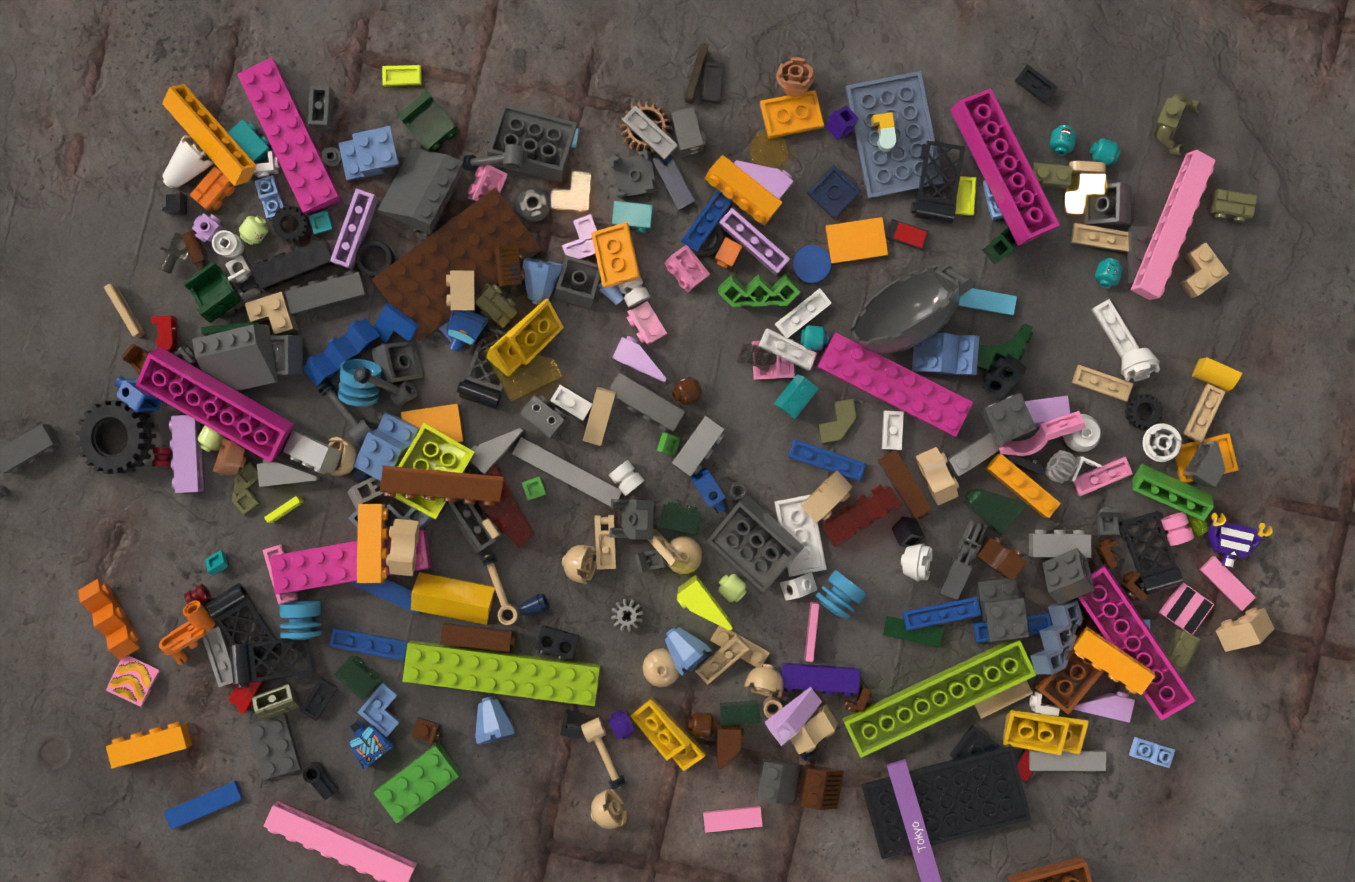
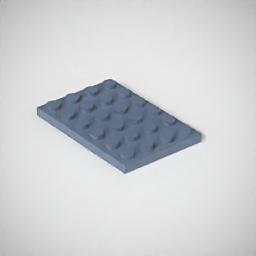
[845,71,944,199]

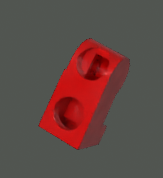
[151,315,177,352]

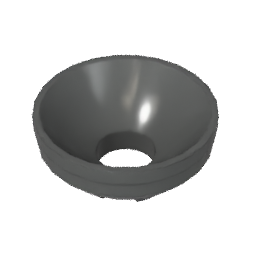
[516,187,551,222]

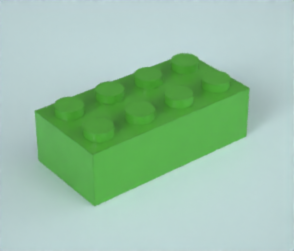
[374,742,462,824]

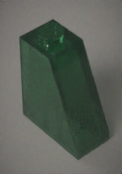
[963,488,1027,534]

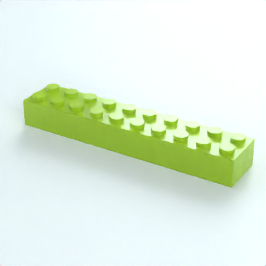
[842,638,1036,758]
[402,640,601,706]

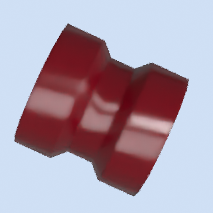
[152,447,173,467]
[184,584,212,604]

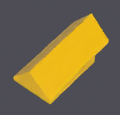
[486,299,564,376]
[411,572,495,625]
[630,697,706,771]
[1003,710,1089,755]

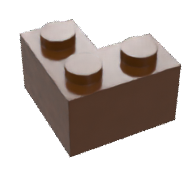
[976,536,1026,581]

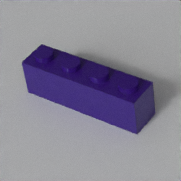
[781,662,860,696]

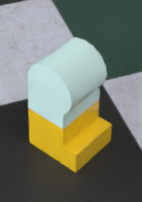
[871,112,896,152]

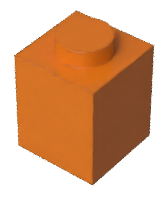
[714,237,742,269]

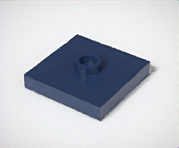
[807,165,861,219]

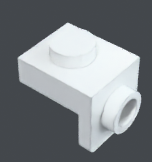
[253,151,281,178]
[1029,691,1060,716]

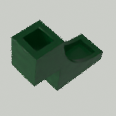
[982,227,1017,264]
[977,324,1033,371]

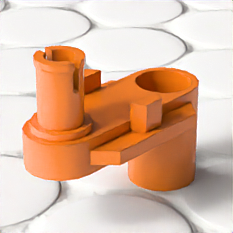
[159,601,215,665]

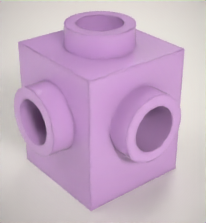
[192,213,226,242]

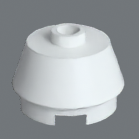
[1121,348,1160,382]
[1063,414,1101,452]
[1143,423,1182,462]
[901,543,933,582]

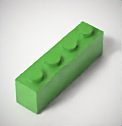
[1132,464,1214,521]

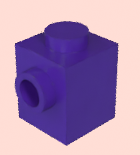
[825,105,859,140]
[609,709,635,739]

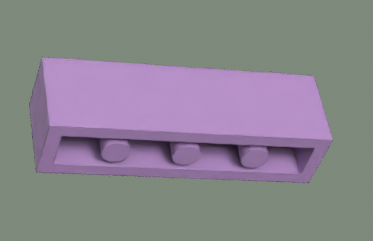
[330,188,379,270]
[719,208,790,276]
[1024,395,1070,427]
[169,415,204,493]

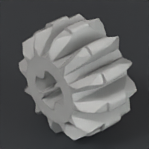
[1045,450,1077,484]
[611,599,643,632]

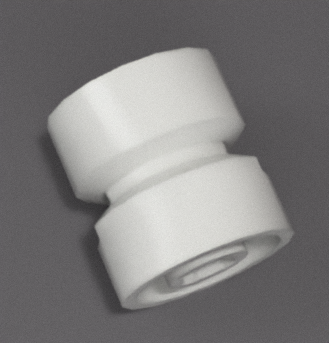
[212,230,244,259]
[618,278,650,308]
[609,460,645,496]

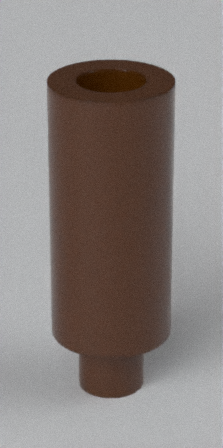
[182,231,206,270]

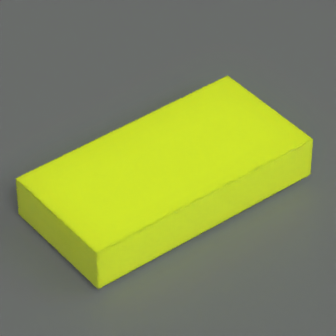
[382,65,422,87]
[955,176,976,216]
[264,496,304,523]

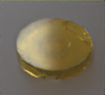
[749,131,788,168]

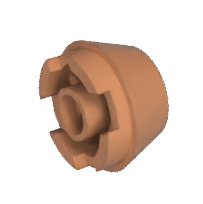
[776,57,815,97]
[213,438,247,475]

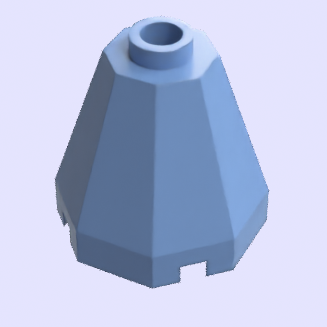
[522,258,563,305]
[665,627,713,676]
[475,696,517,745]

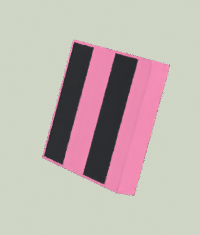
[1159,582,1214,635]

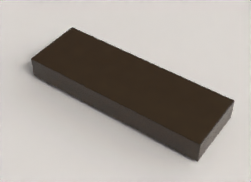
[685,43,709,104]

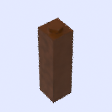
[877,449,932,520]
[440,623,516,652]

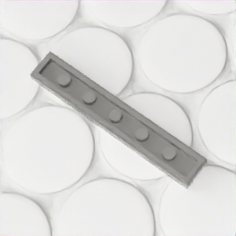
[512,437,622,506]

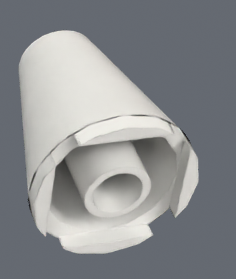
[162,135,214,188]

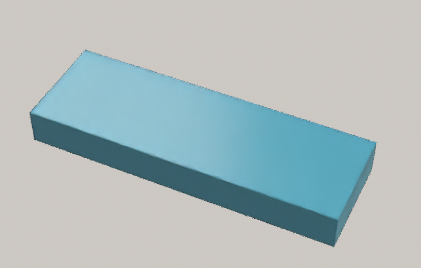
[958,288,1017,316]

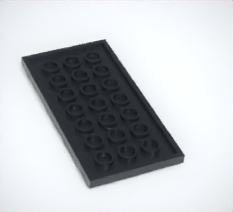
[861,744,1031,859]

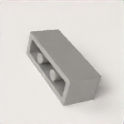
[672,416,725,476]
[283,431,342,474]
[1029,530,1091,558]

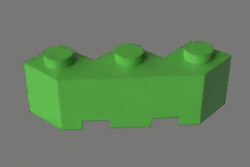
[718,273,801,307]

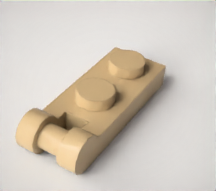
[595,515,616,569]

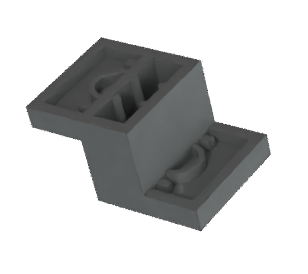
[977,577,1029,642]

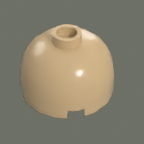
[326,437,357,476]
[667,536,702,574]
[562,545,596,584]
[642,648,680,687]
[744,664,784,698]
[591,789,627,829]

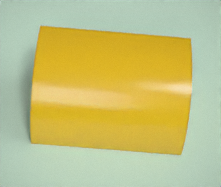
[1192,357,1242,392]

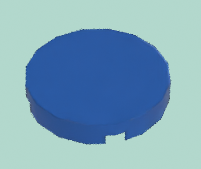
[793,245,831,284]

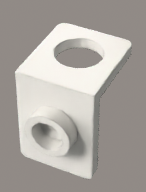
[225,255,252,284]
[1068,457,1102,482]
[780,573,817,601]

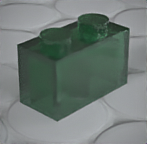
[659,501,701,535]
[334,655,381,700]
[720,700,760,726]

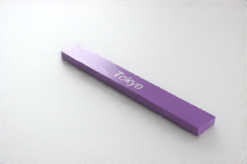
[886,759,941,882]

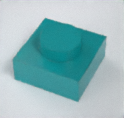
[309,211,334,235]
[205,550,228,576]

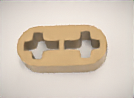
[1069,161,1106,175]

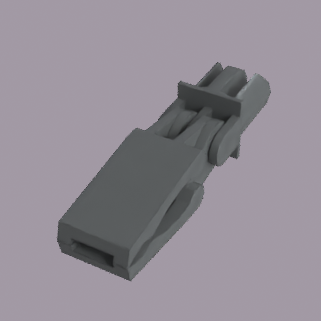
[938,519,988,601]

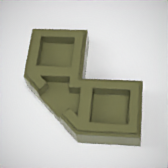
[818,399,856,443]
[232,462,260,515]

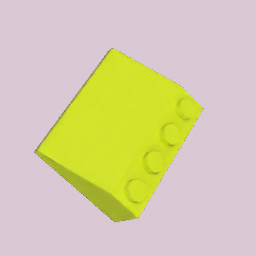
[394,423,474,520]
[677,575,733,631]

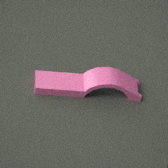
[999,411,1086,456]

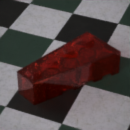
[476,465,535,548]
[820,484,902,547]

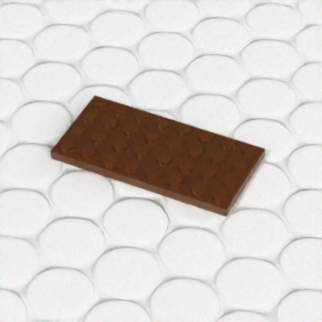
[371,187,542,341]

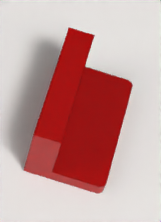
[228,672,265,714]

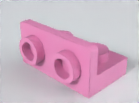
[468,164,508,202]
[664,245,710,293]
[626,301,667,346]

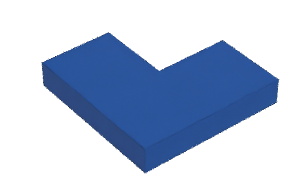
[374,303,419,344]

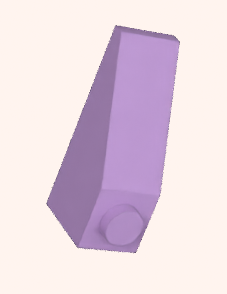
[734,160,793,200]
[612,336,667,383]
[765,687,822,746]
[1073,691,1135,723]

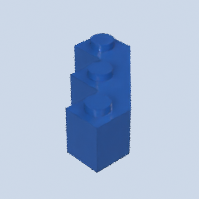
[303,318,380,387]

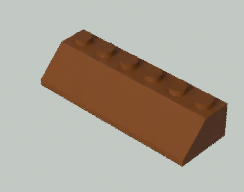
[380,465,504,506]

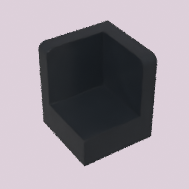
[161,192,187,215]
[892,516,925,547]
[560,709,584,739]

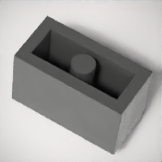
[308,85,335,130]

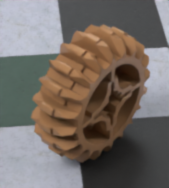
[620,101,672,153]

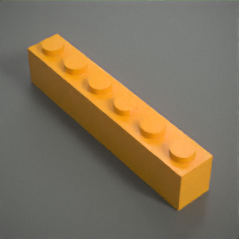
[162,84,257,186]

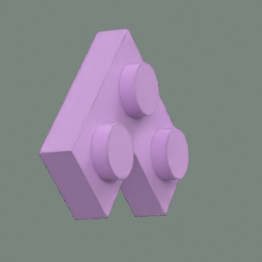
[562,214,597,260]

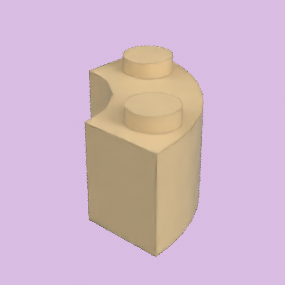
[915,447,959,505]
[801,470,852,523]
[386,519,419,576]
[790,704,838,754]

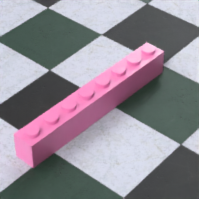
[1131,150,1216,300]
[264,801,417,882]

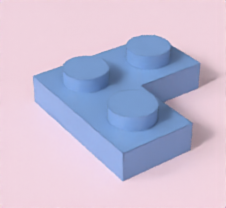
[357,682,400,737]

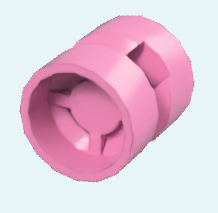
[1161,512,1195,546]

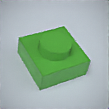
[657,432,681,456]
[522,476,546,501]

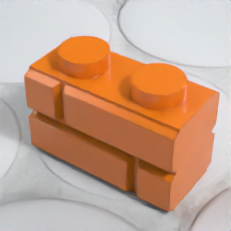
[190,166,235,212]

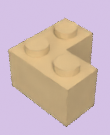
[1179,243,1229,299]
[446,271,474,310]
[245,292,299,336]
[1216,608,1274,652]

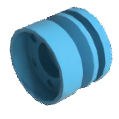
[338,359,382,406]
[815,570,867,620]
[279,601,322,640]

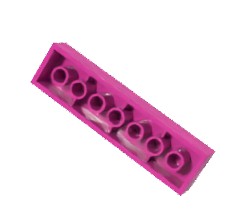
[237,57,343,216]
[950,88,1060,246]
[816,332,973,437]
[136,347,294,463]
[270,530,432,595]
[1078,565,1196,721]

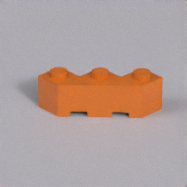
[78,579,140,660]

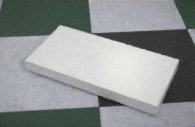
[774,494,827,577]

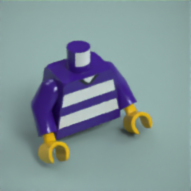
[1207,513,1273,568]

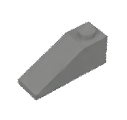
[470,428,524,474]
[947,433,1001,476]
[257,459,321,487]
[347,465,399,509]

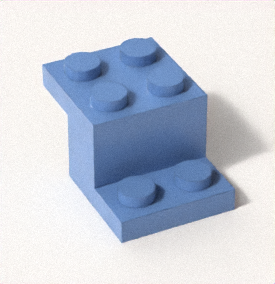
[338,126,399,181]
[912,333,980,375]
[353,411,420,481]

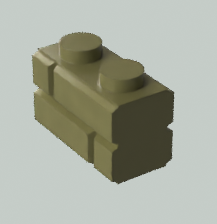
[1030,163,1072,189]
[1209,189,1257,223]
[474,283,518,328]
[1166,629,1201,674]
[252,684,299,721]

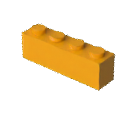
[704,155,783,226]
[985,454,1061,518]
[357,504,388,583]
[1073,627,1155,695]
[106,721,192,768]

